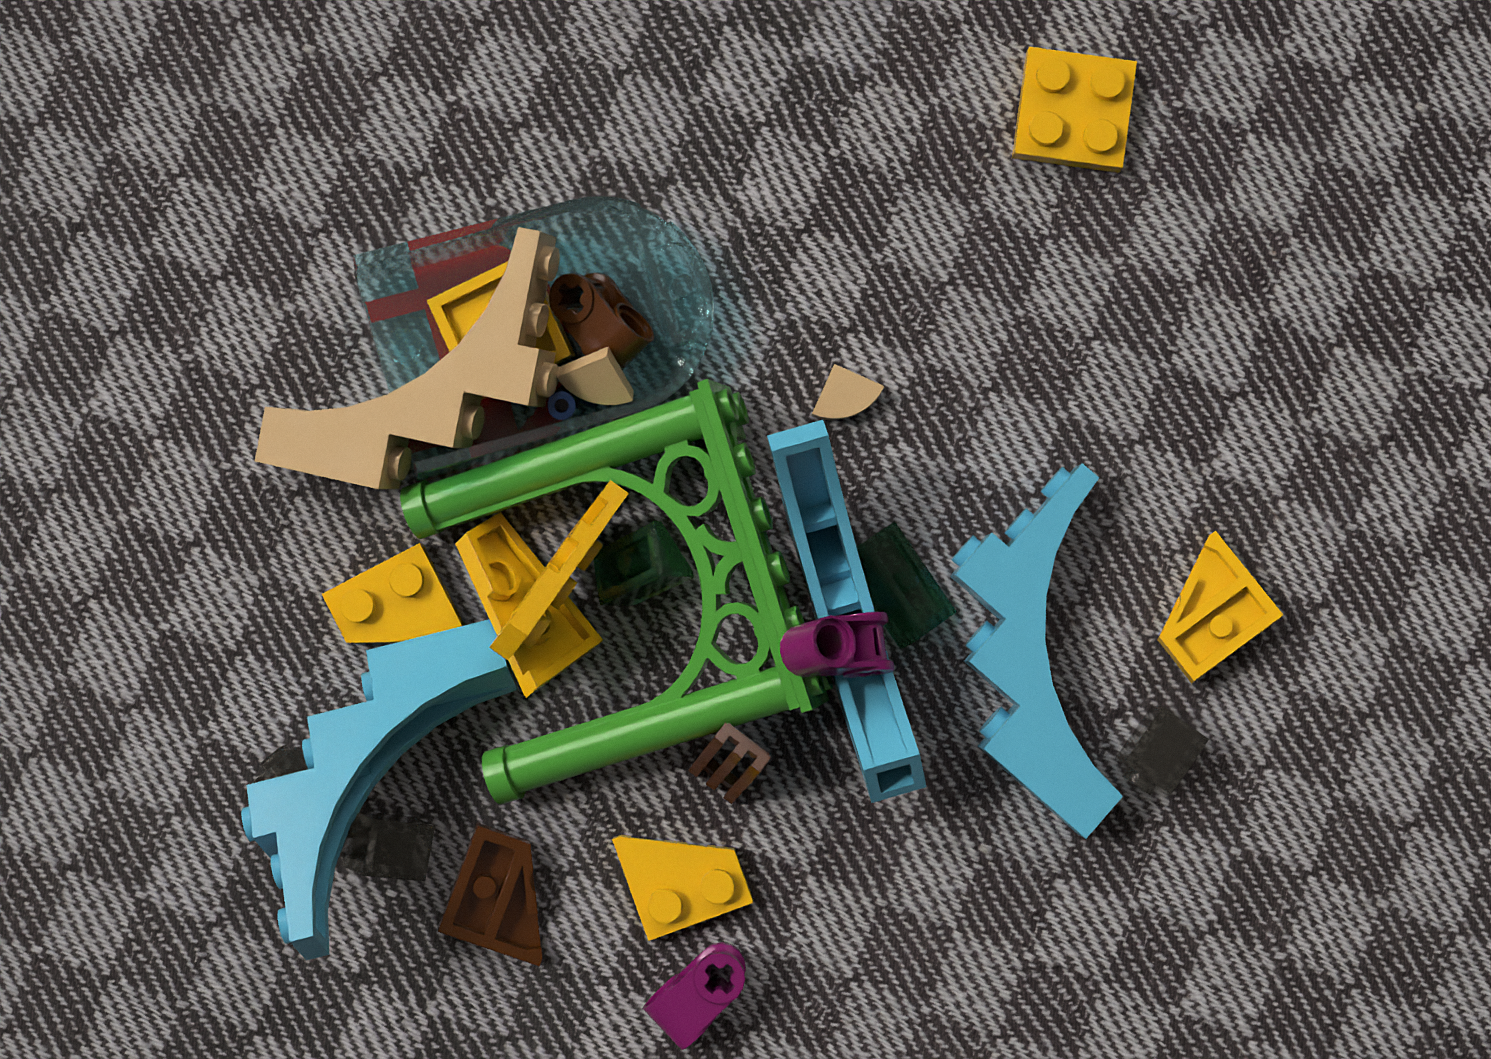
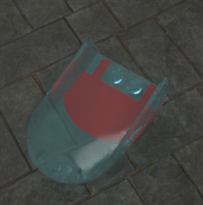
[354,196,714,482]

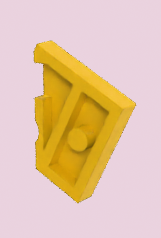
[1157,531,1283,683]
[322,543,465,643]
[612,835,753,941]

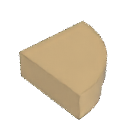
[557,347,634,405]
[812,364,884,421]

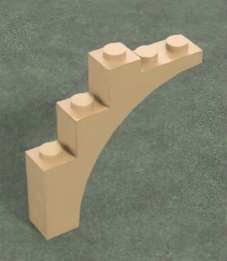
[255,227,560,489]

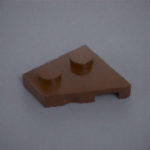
[438,822,543,967]

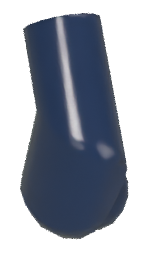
[547,385,598,420]

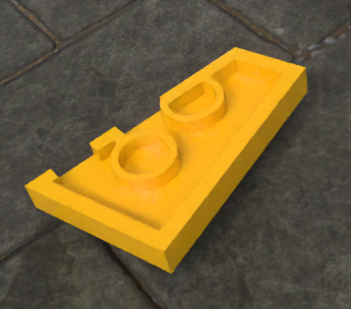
[489,480,629,660]
[455,512,603,698]

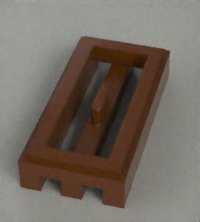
[688,722,771,804]

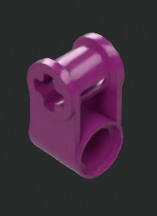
[780,612,894,678]
[642,942,746,1050]

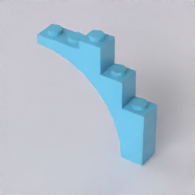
[767,420,927,803]
[950,463,1123,839]
[241,619,517,960]

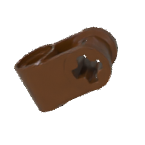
[549,272,655,371]

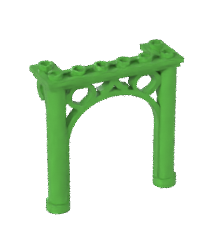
[400,379,833,805]

